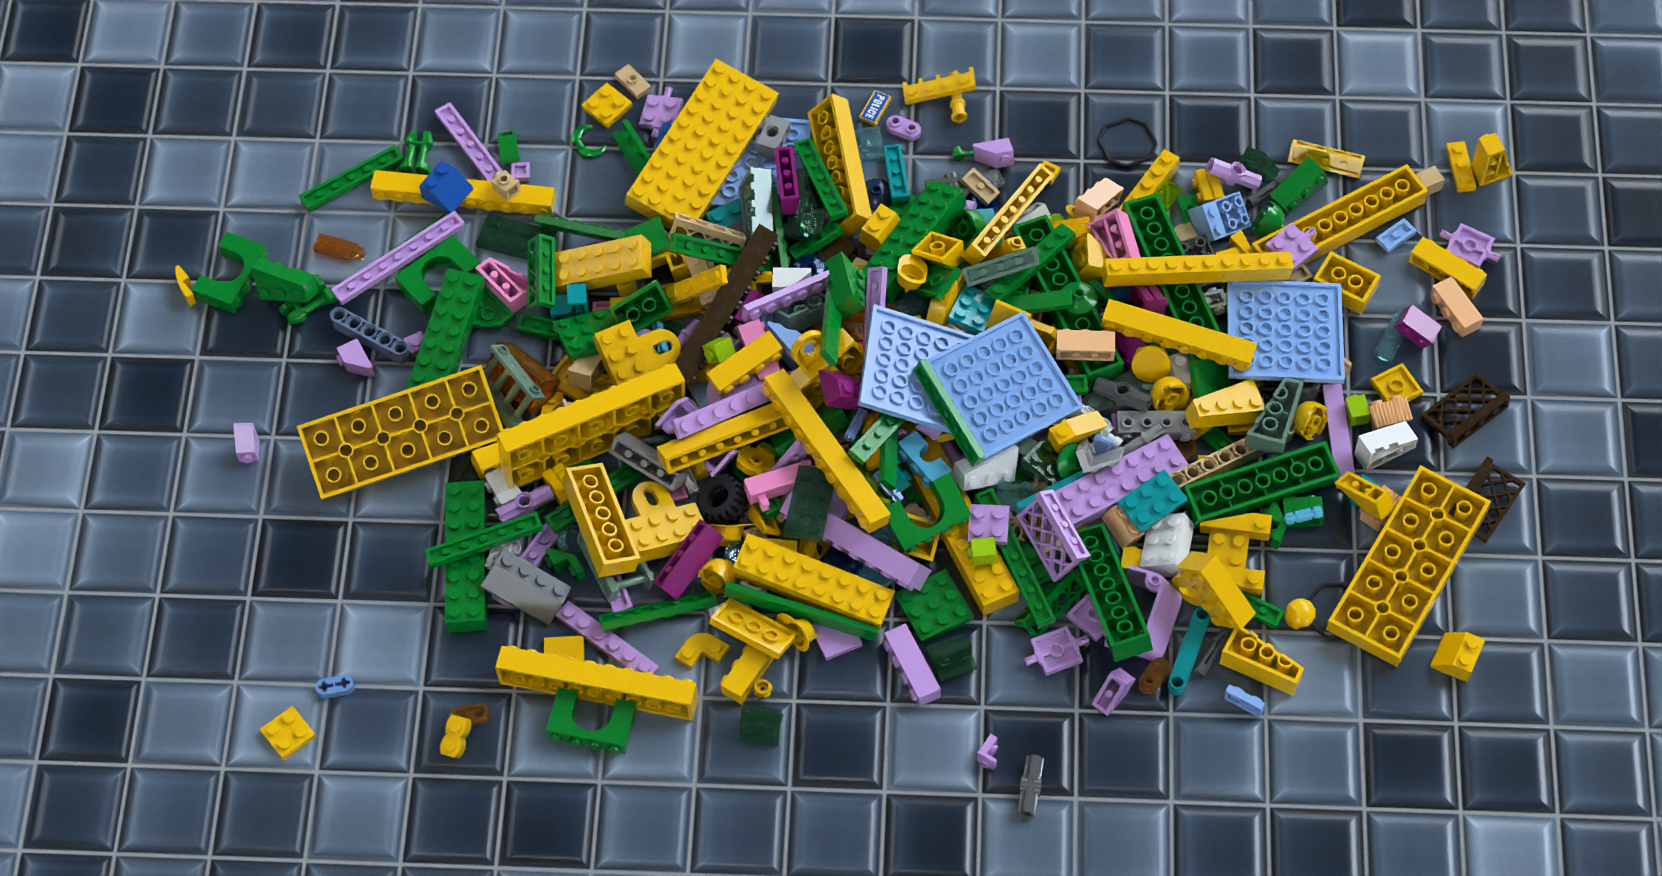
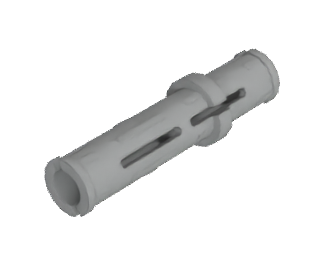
[1122,422,1166,457]

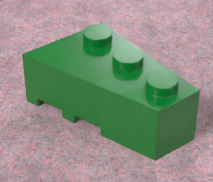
[823,251,865,320]

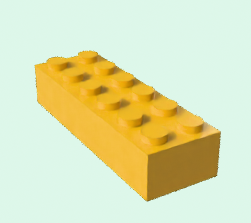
[555,234,652,295]
[561,463,640,577]

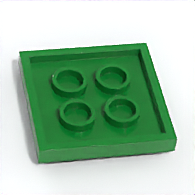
[552,309,615,361]
[894,569,974,644]

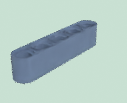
[330,307,411,364]

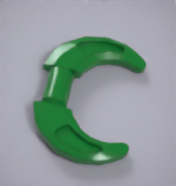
[571,125,607,158]

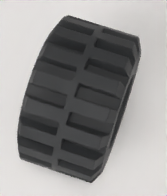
[696,474,750,526]

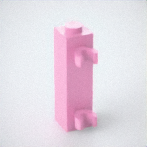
[744,459,819,512]

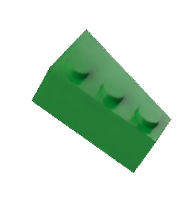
[1269,156,1328,215]
[251,256,319,302]

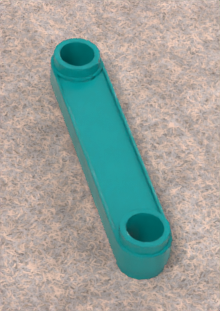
[1168,607,1211,696]

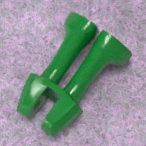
[397,130,433,175]
[279,274,337,325]

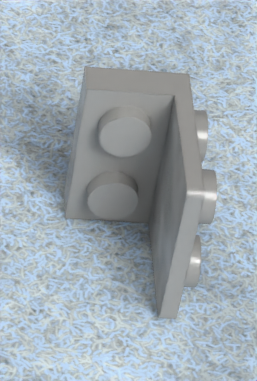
[1076,438,1124,473]

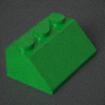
[608,279,673,333]

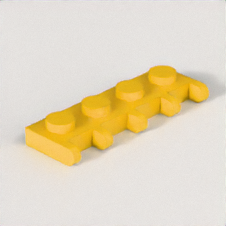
[903,67,976,105]

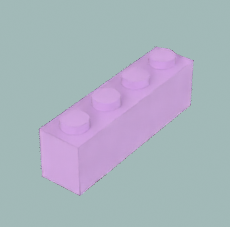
[882,623,941,706]

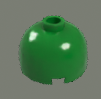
[1250,201,1285,238]
[950,209,986,247]

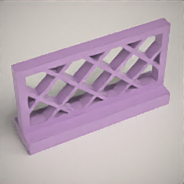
[1017,489,1090,582]

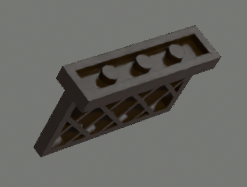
[1421,373,1510,449]
[1448,456,1526,543]

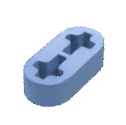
[315,675,354,699]

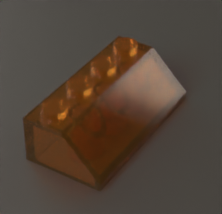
[485,342,561,413]

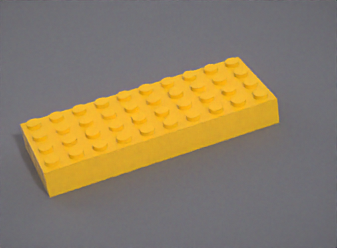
[624,59,779,236]
[497,363,685,489]
[297,365,503,501]
[1326,465,1491,667]

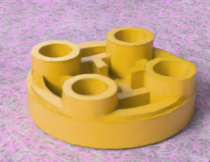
[1132,346,1170,383]

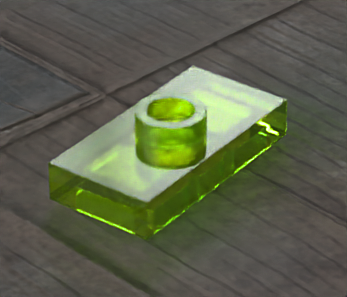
[1157,179,1183,212]

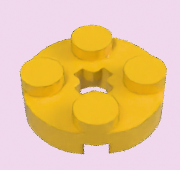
[736,445,775,477]

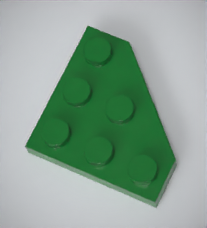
[472,286,515,329]

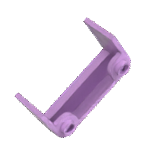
[655,397,742,477]
[1104,565,1182,661]

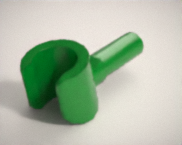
[952,146,974,161]

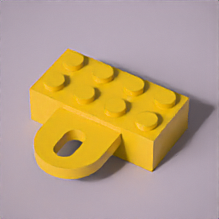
[592,319,681,386]
[789,328,865,410]
[626,481,704,564]
[1171,551,1256,629]

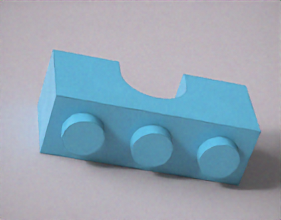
[897,431,952,489]

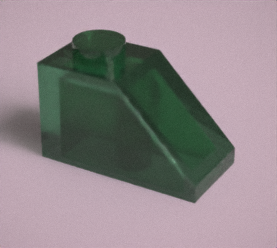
[1240,146,1280,184]

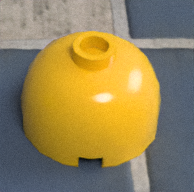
[1150,376,1190,411]
[1293,401,1328,440]
[698,558,738,597]

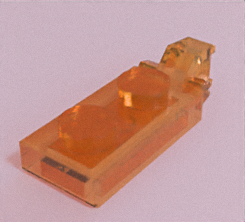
[313,233,366,261]

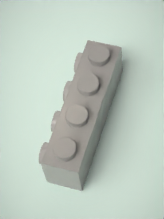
[1116,411,1196,442]
[608,431,689,491]

